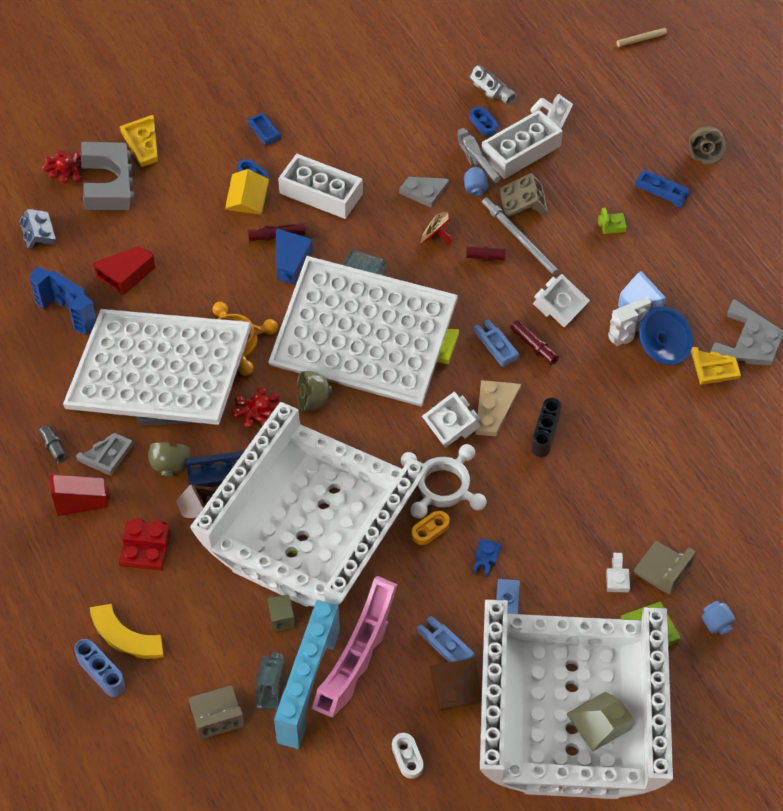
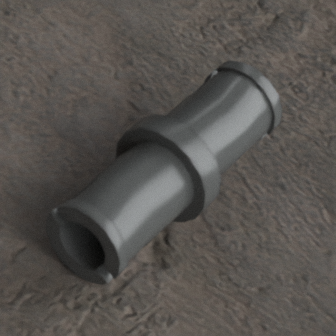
[39,425,68,463]

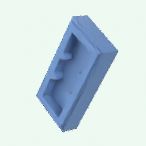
[496,579,520,614]

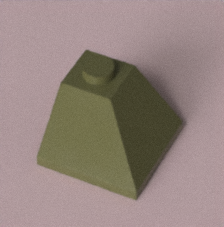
[567,692,633,752]

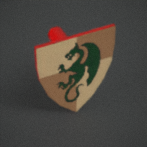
[421,212,453,245]

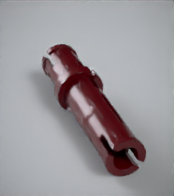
[248,222,306,242]
[511,319,559,366]

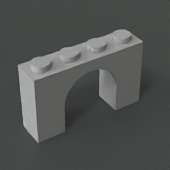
[81,142,134,210]

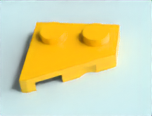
[691,347,741,385]

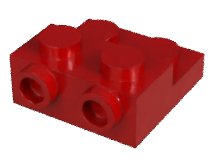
[119,518,171,571]

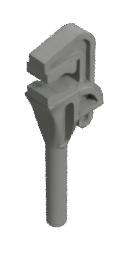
[458,128,501,183]

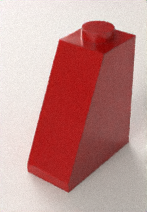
[93,246,156,295]
[49,475,111,516]

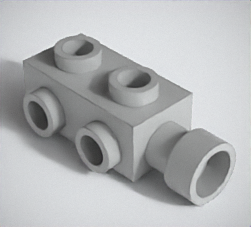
[470,65,517,105]

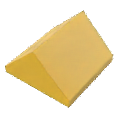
[225,169,269,215]

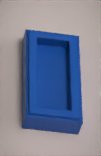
[247,113,281,146]

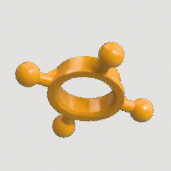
[212,302,278,376]

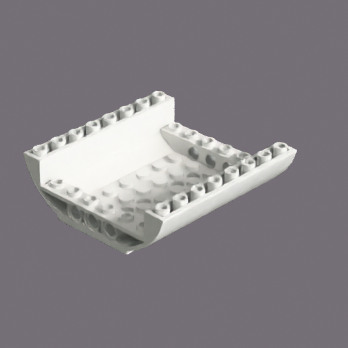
[190,402,429,607]
[480,600,673,799]

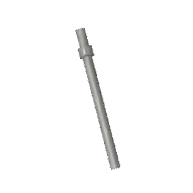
[482,197,558,275]

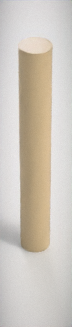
[617,28,667,47]

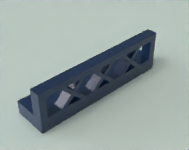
[185,451,244,487]

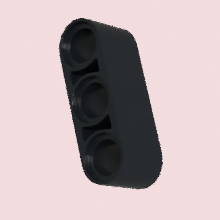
[532,398,561,457]

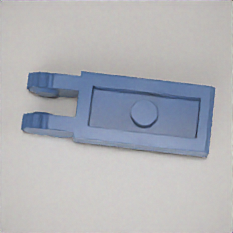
[473,319,519,367]
[416,616,475,662]

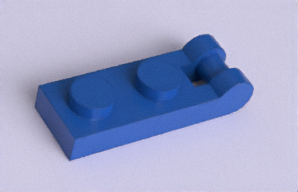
[635,170,690,207]

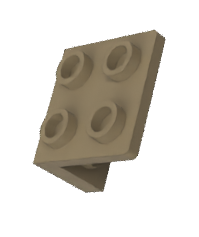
[500,173,548,218]
[634,541,696,595]
[189,685,245,740]

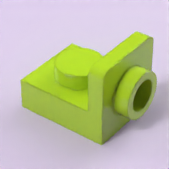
[598,208,627,234]

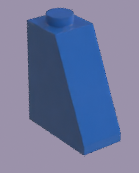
[276,229,313,285]

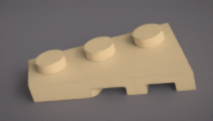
[476,380,522,437]

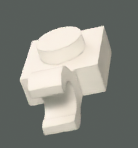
[606,553,630,592]

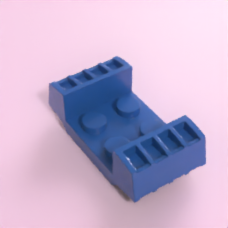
[29,266,96,335]

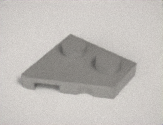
[399,177,449,208]
[76,433,133,476]

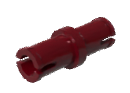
[466,246,505,261]

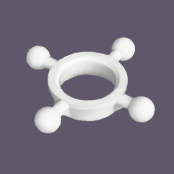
[400,444,487,519]

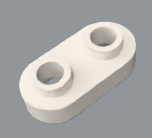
[392,733,423,779]

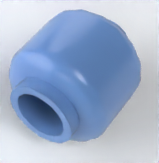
[464,167,489,196]
[702,601,735,635]

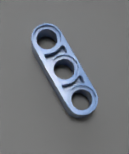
[74,639,125,697]

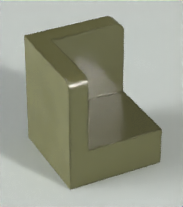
[267,594,295,632]

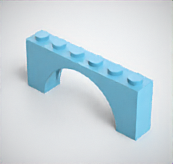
[274,600,340,749]

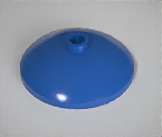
[639,307,693,365]

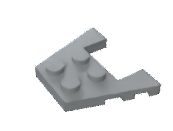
[711,299,783,365]

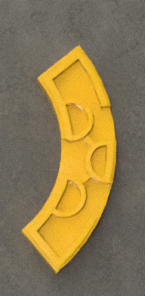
[89,604,164,659]

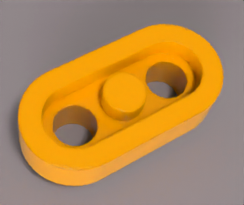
[412,511,450,545]

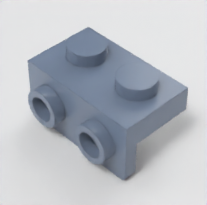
[20,209,56,249]

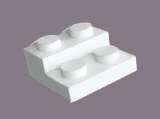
[533,274,590,327]
[608,297,652,346]
[422,391,481,448]

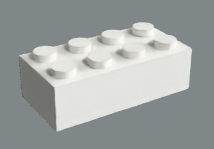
[481,110,563,179]
[278,154,363,219]

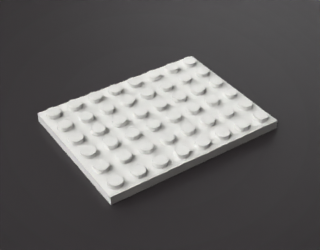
[268,256,458,407]
[63,309,251,425]

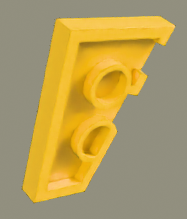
[120,115,158,167]

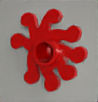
[42,150,88,184]
[232,387,280,428]

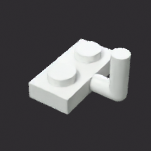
[530,94,573,129]

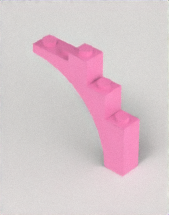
[312,576,397,718]

